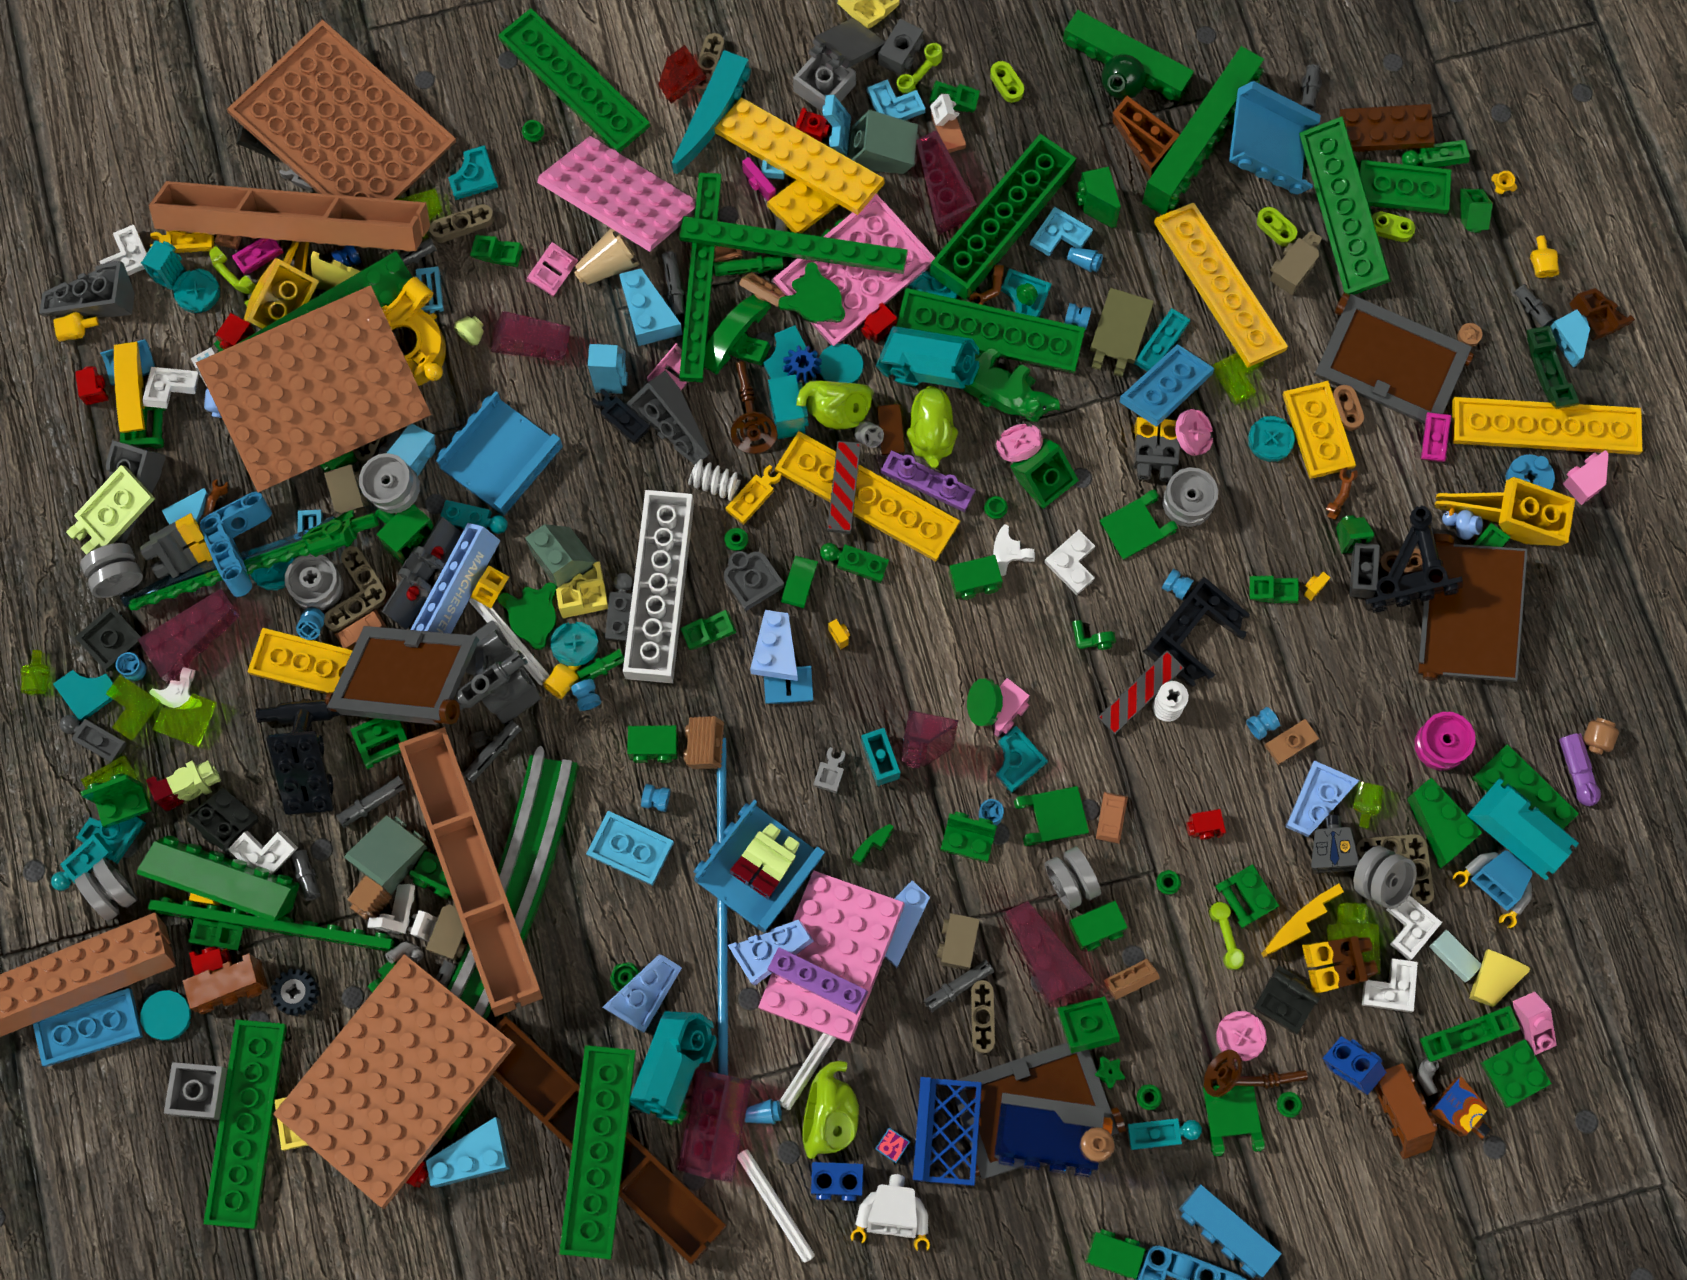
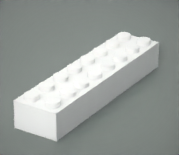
[623,490,694,683]

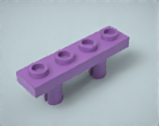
[881,450,975,512]
[767,947,868,1015]

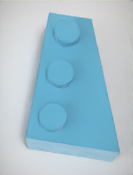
[619,268,683,346]
[588,344,628,394]
[387,424,436,476]
[426,1117,510,1188]

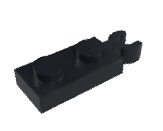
[592,389,651,445]

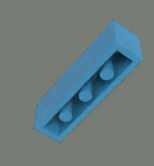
[1178,1185,1281,1278]

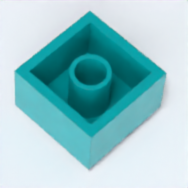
[768,374,809,439]

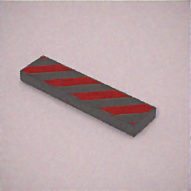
[827,441,861,534]
[1097,651,1184,735]

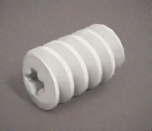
[688,459,740,501]
[1152,681,1189,722]

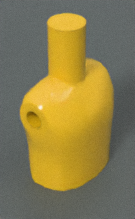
[1530,235,1560,278]
[54,312,99,342]
[543,663,581,699]

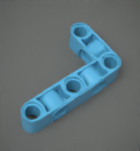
[200,492,272,597]
[1135,1246,1247,1280]

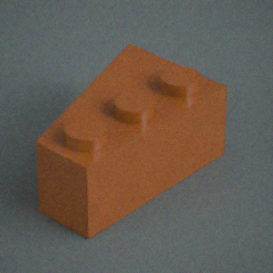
[1113,96,1180,178]
[183,953,269,1014]
[1374,1063,1437,1159]

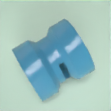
[1065,303,1092,330]
[1162,568,1194,600]
[296,607,325,640]
[116,652,146,681]
[571,679,601,711]
[1246,707,1280,740]
[641,784,671,812]
[978,799,1004,826]

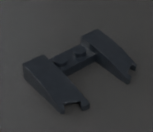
[1142,577,1250,687]

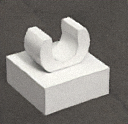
[930,94,959,126]
[407,911,438,942]

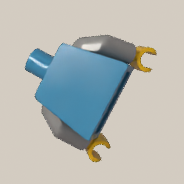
[1452,850,1533,928]

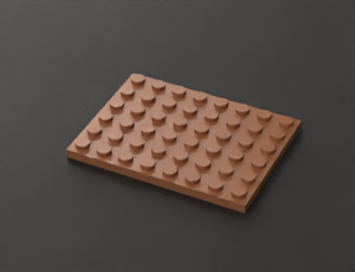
[227,20,456,200]
[195,285,431,493]
[273,954,516,1209]

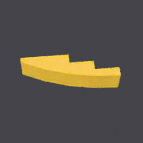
[114,342,145,433]
[1261,884,1344,958]

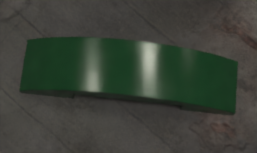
[1527,326,1580,409]

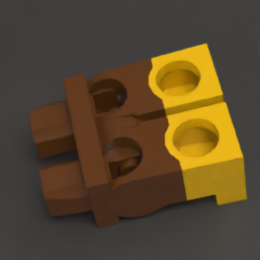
[1302,936,1378,993]

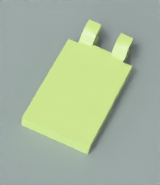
[66,465,155,555]

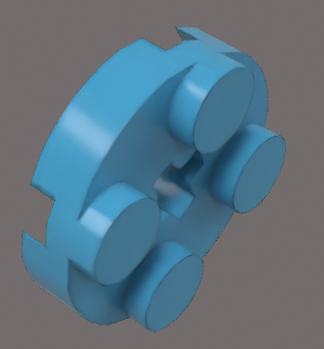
[1505,454,1555,490]

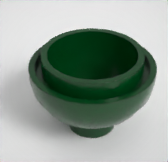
[1101,54,1146,100]

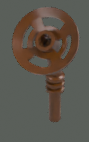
[731,361,777,454]
[1204,1050,1308,1097]

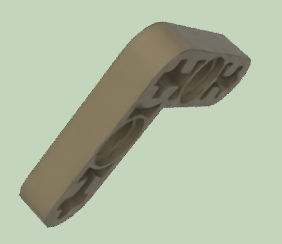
[324,546,388,632]
[1356,834,1434,906]

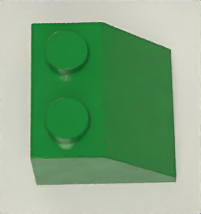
[1076,166,1121,228]
[1010,438,1079,509]

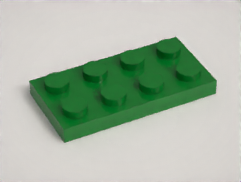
[1359,160,1451,214]
[1472,744,1579,829]

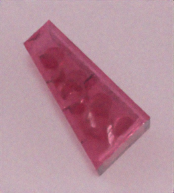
[916,130,977,235]
[138,589,240,685]
[1004,902,1094,1006]

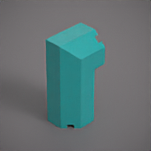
[876,326,979,389]
[1467,778,1579,881]
[630,1011,717,1121]

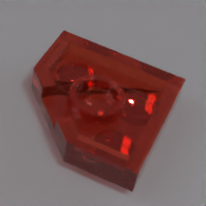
[658,45,707,104]

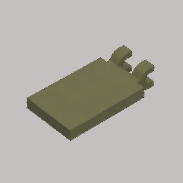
[1090,288,1154,377]

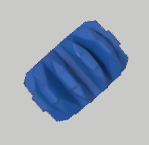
[783,345,822,384]

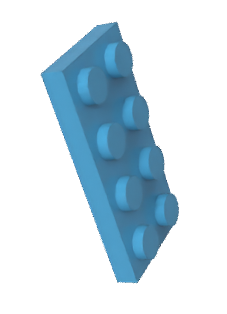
[1120,344,1214,427]
[33,988,143,1067]

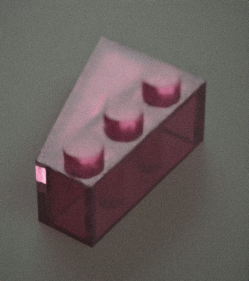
[490,311,570,360]

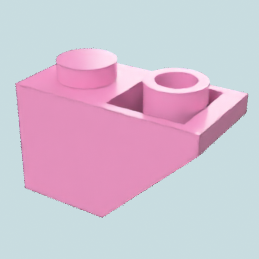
[1563,450,1608,505]
[993,678,1030,737]
[1513,992,1557,1055]

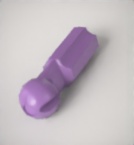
[1559,733,1601,806]

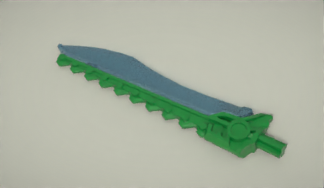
[120,510,379,611]

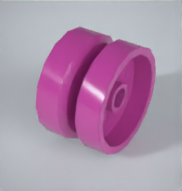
[1415,712,1476,771]

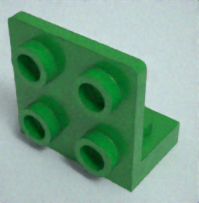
[81,773,152,828]
[940,812,997,863]

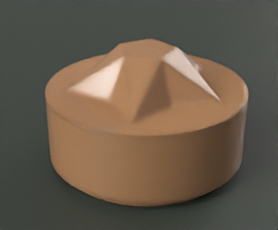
[1457,323,1482,347]

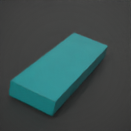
[1134,308,1191,372]

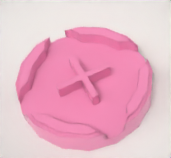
[1175,409,1213,456]
[996,424,1043,462]
[1216,1011,1267,1061]

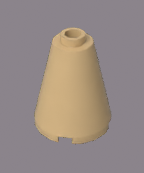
[574,228,640,285]

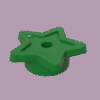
[1095,1056,1125,1089]

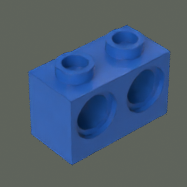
[1322,1036,1387,1095]
[811,1162,863,1201]

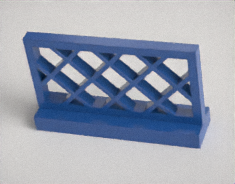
[913,1077,982,1186]

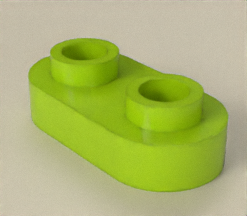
[990,61,1024,103]
[1257,207,1297,246]
[1373,212,1415,242]

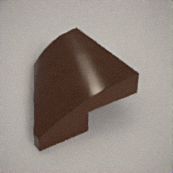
[1569,288,1635,341]

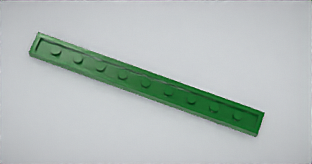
[679,173,722,383]
[679,216,908,274]
[148,897,396,952]

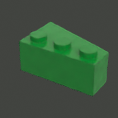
[1407,777,1483,869]

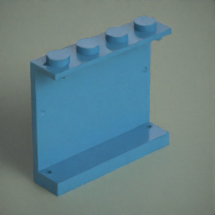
[1229,81,1321,195]
[436,391,563,516]
[694,799,825,934]

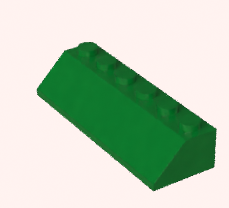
[136,836,300,922]

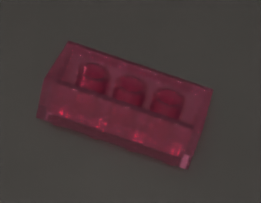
[902,710,958,768]
[677,1069,752,1182]

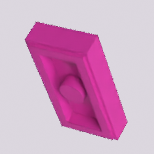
[742,157,776,201]
[232,238,284,276]
[1421,412,1451,462]

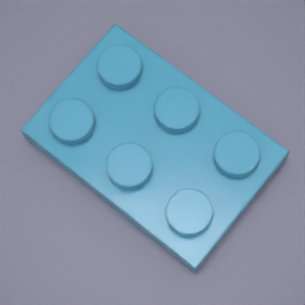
[586,811,674,886]

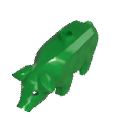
[963,348,1060,423]

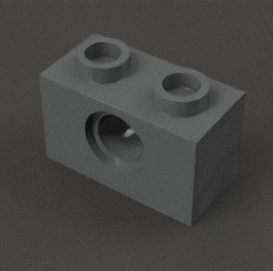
[878,19,925,76]
[1349,543,1380,598]

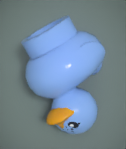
[1442,508,1483,540]

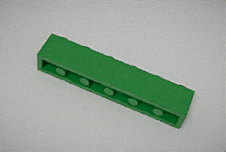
[1063,10,1194,102]

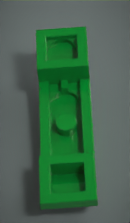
[704,295,772,375]
[1420,1006,1520,1063]

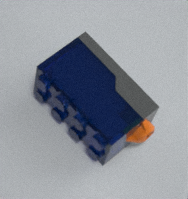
[994,1093,1113,1178]

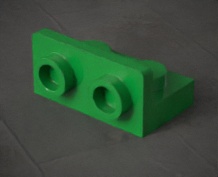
[409,851,452,900]

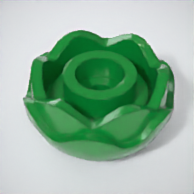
[610,962,640,992]

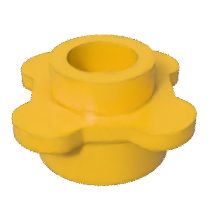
[1491,171,1517,194]

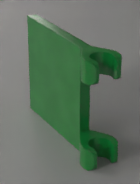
[1099,489,1178,560]
[1014,786,1089,847]
[1203,1085,1265,1156]

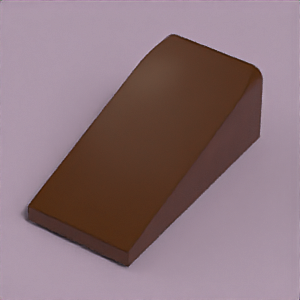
[877,404,905,455]

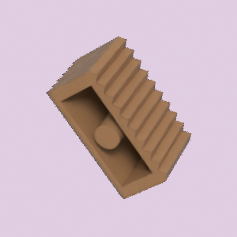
[683,716,724,769]
[347,875,392,920]

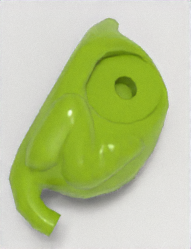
[796,380,874,430]
[906,386,958,470]
[802,1061,859,1159]

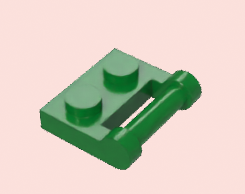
[120,406,166,449]
[350,718,408,769]
[1215,864,1279,928]

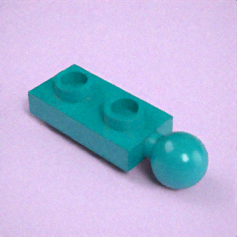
[441,500,508,534]
[51,833,113,891]
[1127,1118,1202,1150]

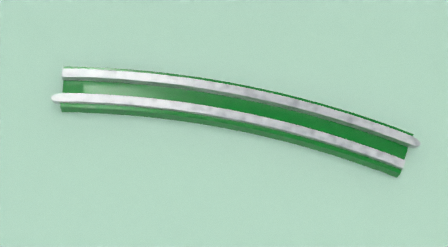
[447,746,579,1022]

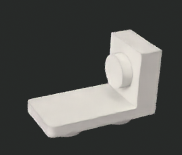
[367,884,415,934]

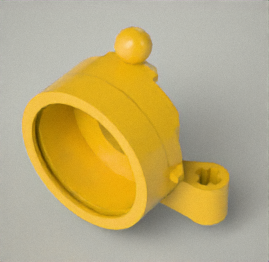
[381,276,446,386]

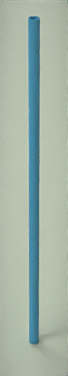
[717,738,728,1080]

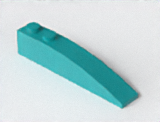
[672,50,751,175]

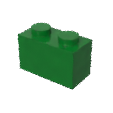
[948,555,1003,600]
[627,725,678,763]
[1068,901,1128,952]
[1085,1229,1145,1280]

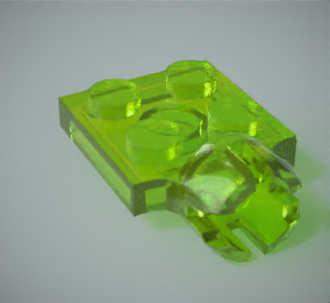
[1327,903,1380,974]

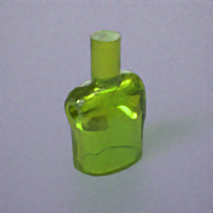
[20,650,50,695]
[1353,782,1384,828]

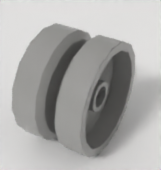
[359,453,420,514]
[1162,467,1218,527]
[80,543,143,598]
[285,554,344,612]
[1045,846,1101,911]
[1353,846,1417,909]
[74,858,137,922]

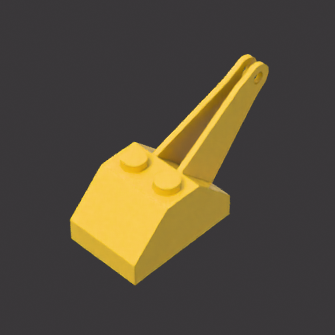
[244,241,319,329]
[1434,477,1575,546]

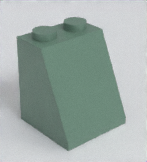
[848,110,919,174]
[525,524,597,588]
[344,815,429,895]

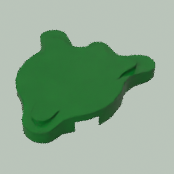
[778,262,845,324]
[498,582,557,650]

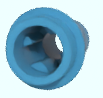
[1067,247,1103,272]
[743,1099,782,1124]

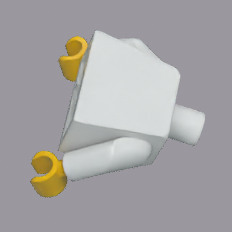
[851,1174,930,1251]

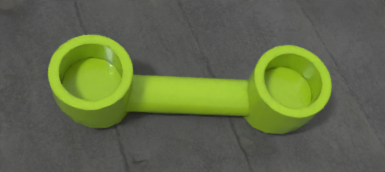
[897,43,943,93]
[209,246,256,294]
[1209,902,1244,970]

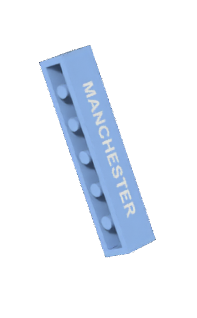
[410,523,500,634]

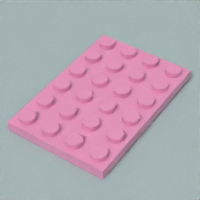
[537,136,696,252]
[773,194,935,346]
[758,870,905,1043]

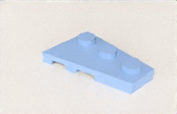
[750,610,798,681]
[1286,760,1359,837]
[885,880,930,968]
[728,920,814,986]
[602,954,682,1033]

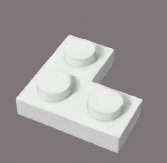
[99,225,147,276]
[143,367,199,408]
[1044,530,1095,595]
[228,831,298,874]
[1386,895,1442,961]
[1362,959,1418,1013]

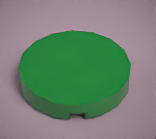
[967,678,1003,727]

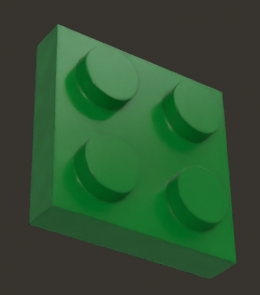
[1057,997,1120,1054]
[1480,1039,1552,1108]

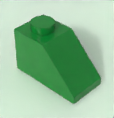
[1460,189,1493,233]
[1336,515,1374,554]

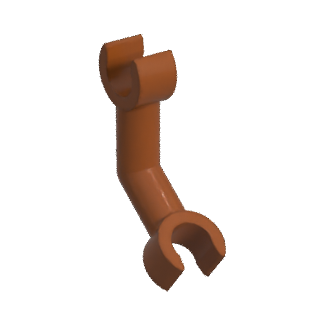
[969,264,1004,305]
[1326,467,1358,520]
[199,479,228,526]

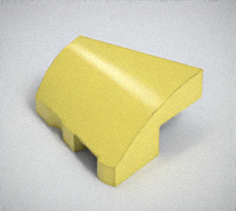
[837,0,900,29]
[311,251,361,291]
[556,561,608,618]
[1469,949,1530,1007]

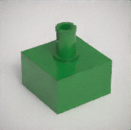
[375,504,434,565]

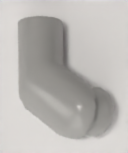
[385,942,424,964]
[1417,1059,1439,1097]

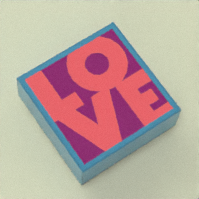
[875,1128,910,1163]

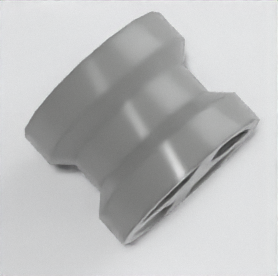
[855,421,884,448]

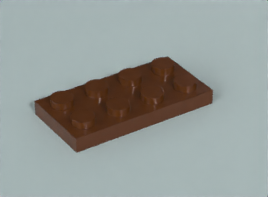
[1339,104,1435,152]

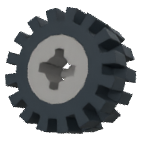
[271,969,320,1016]

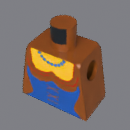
[1427,1076,1491,1139]

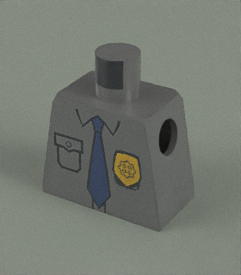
[1311,815,1360,874]

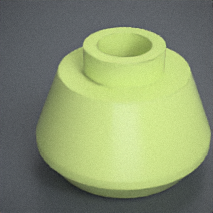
[454,316,484,346]

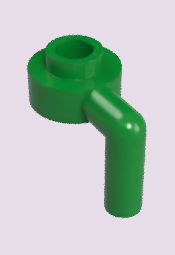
[1072,620,1116,650]

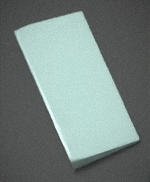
[1429,929,1481,982]

